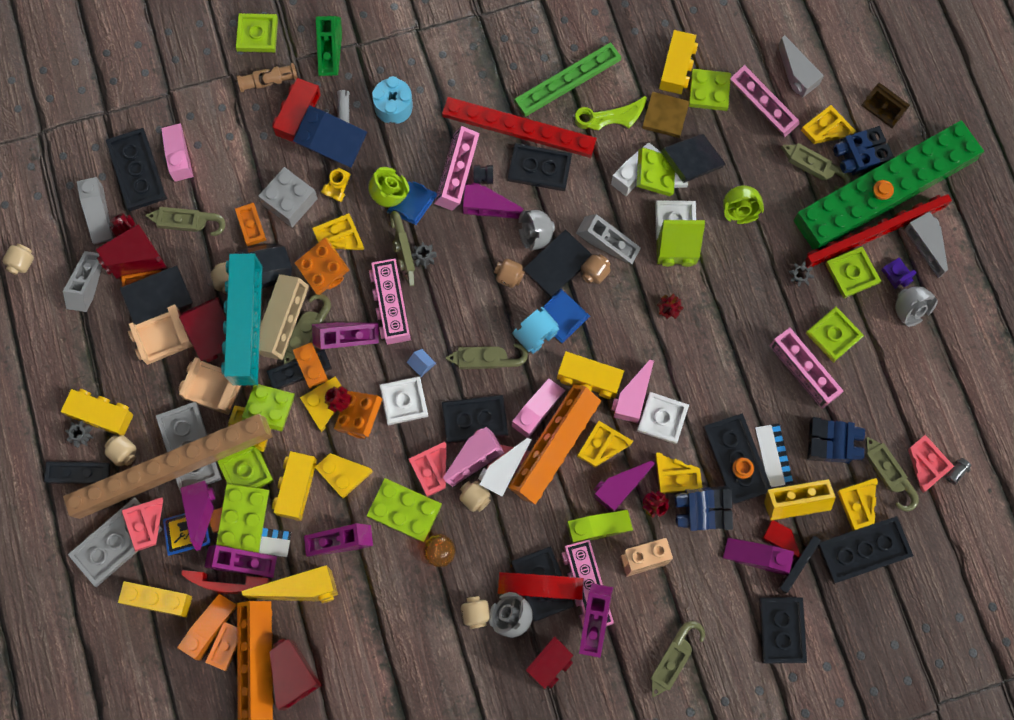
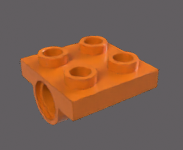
[295,238,350,295]
[334,391,383,439]

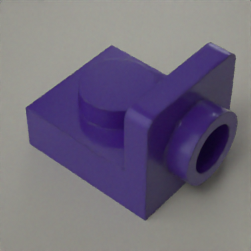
[881,258,916,289]

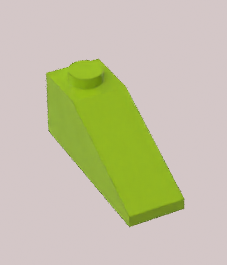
[567,510,633,544]

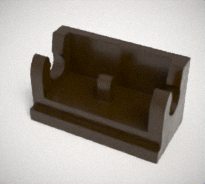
[861,82,910,128]

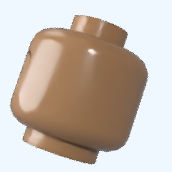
[581,254,611,284]
[494,258,525,288]

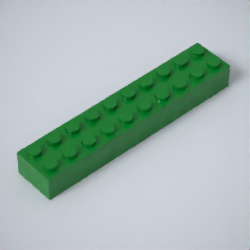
[793,120,984,250]

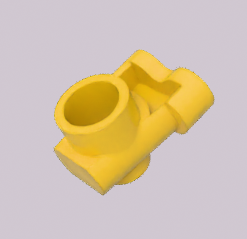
[321,168,351,202]

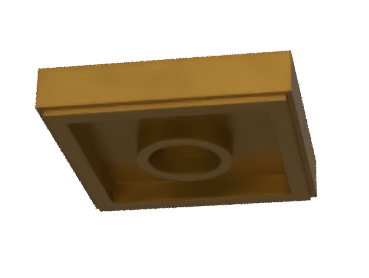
[642,92,690,138]

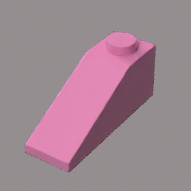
[161,123,194,182]
[611,360,654,423]
[512,379,565,438]
[443,427,504,487]

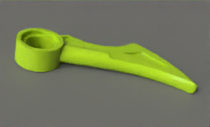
[575,96,647,131]

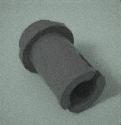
[945,458,971,485]

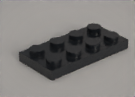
[106,128,167,212]
[703,413,772,505]
[818,516,914,584]

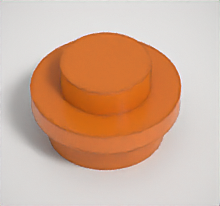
[873,180,894,200]
[732,458,754,479]

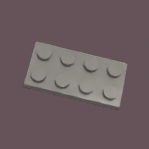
[156,402,222,493]
[68,497,163,587]

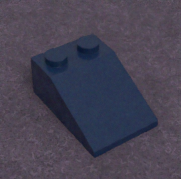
[293,105,367,168]

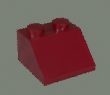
[525,636,574,690]

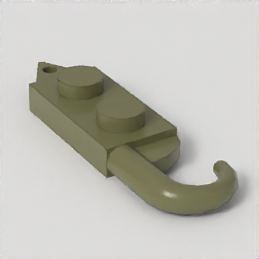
[781,143,851,190]
[146,207,225,236]
[390,211,415,286]
[284,294,331,364]
[446,343,528,369]
[865,437,919,512]
[650,621,705,697]

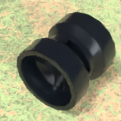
[473,165,493,184]

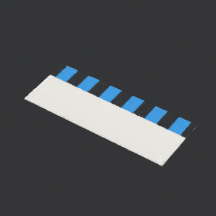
[755,424,793,487]
[259,528,292,557]

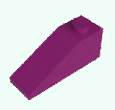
[463,183,523,219]
[312,322,379,349]
[593,461,655,512]
[180,480,216,551]
[304,523,373,557]
[723,538,794,575]
[204,545,277,578]
[579,583,613,658]

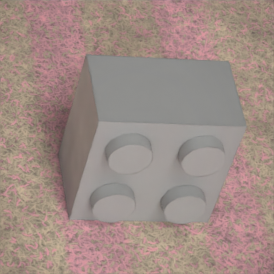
[258,167,318,227]

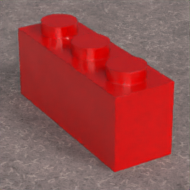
[272,78,321,144]

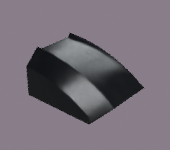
[235,243,292,289]

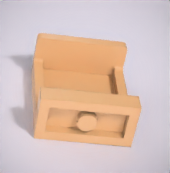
[128,305,193,365]
[179,357,241,415]
[620,538,673,577]

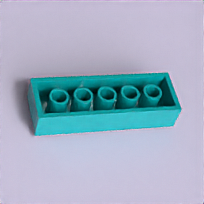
[221,254,263,386]

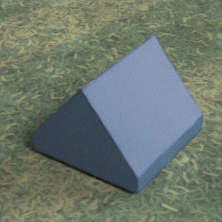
[407,349,436,377]

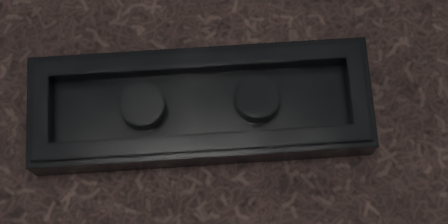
[267,349,332,389]
[44,462,111,484]
[776,536,821,595]

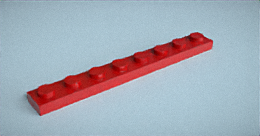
[442,97,597,158]
[804,194,952,268]

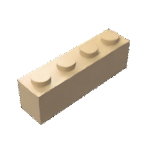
[259,275,309,360]

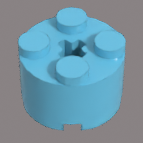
[372,76,413,124]
[512,307,559,354]

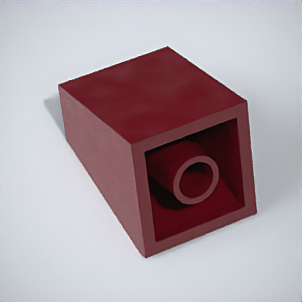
[96,224,168,279]
[179,296,227,362]
[270,638,322,711]

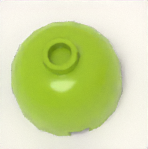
[368,167,409,208]
[723,185,764,224]

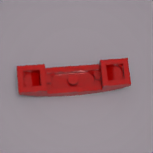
[182,570,271,594]
[498,572,584,600]

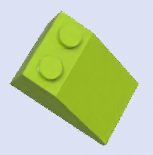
[656,220,705,267]

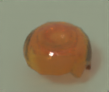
[423,534,456,567]

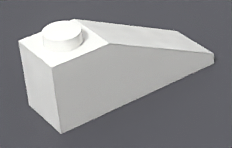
[611,143,661,196]
[478,438,531,496]

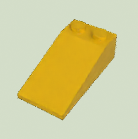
[242,565,338,603]

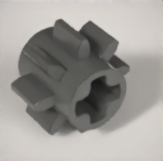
[411,242,437,269]
[789,262,814,287]
[65,421,94,448]

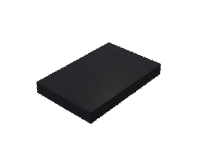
[661,134,726,183]
[507,143,572,192]
[523,229,592,298]
[120,265,193,325]
[442,395,508,444]
[511,546,574,622]
[759,597,807,664]

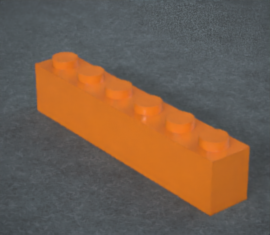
[508,384,601,504]
[237,601,274,720]

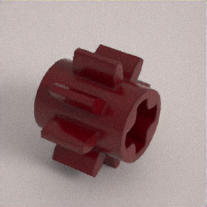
[110,213,136,237]
[657,293,684,320]
[325,386,351,412]
[642,491,669,518]

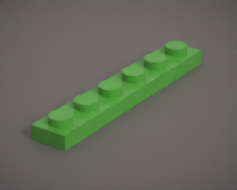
[514,42,621,117]

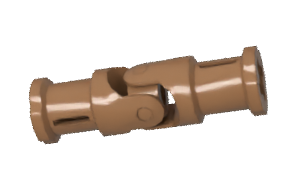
[237,63,298,93]

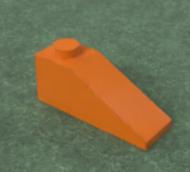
[177,594,237,661]

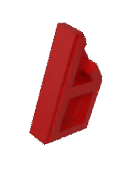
[762,520,800,557]

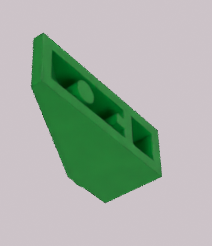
[316,16,342,76]

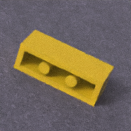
[659,30,698,95]
[557,351,624,399]
[61,389,133,436]
[272,451,317,521]
[764,479,836,521]
[118,581,192,618]

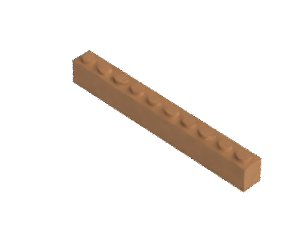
[63,414,273,519]

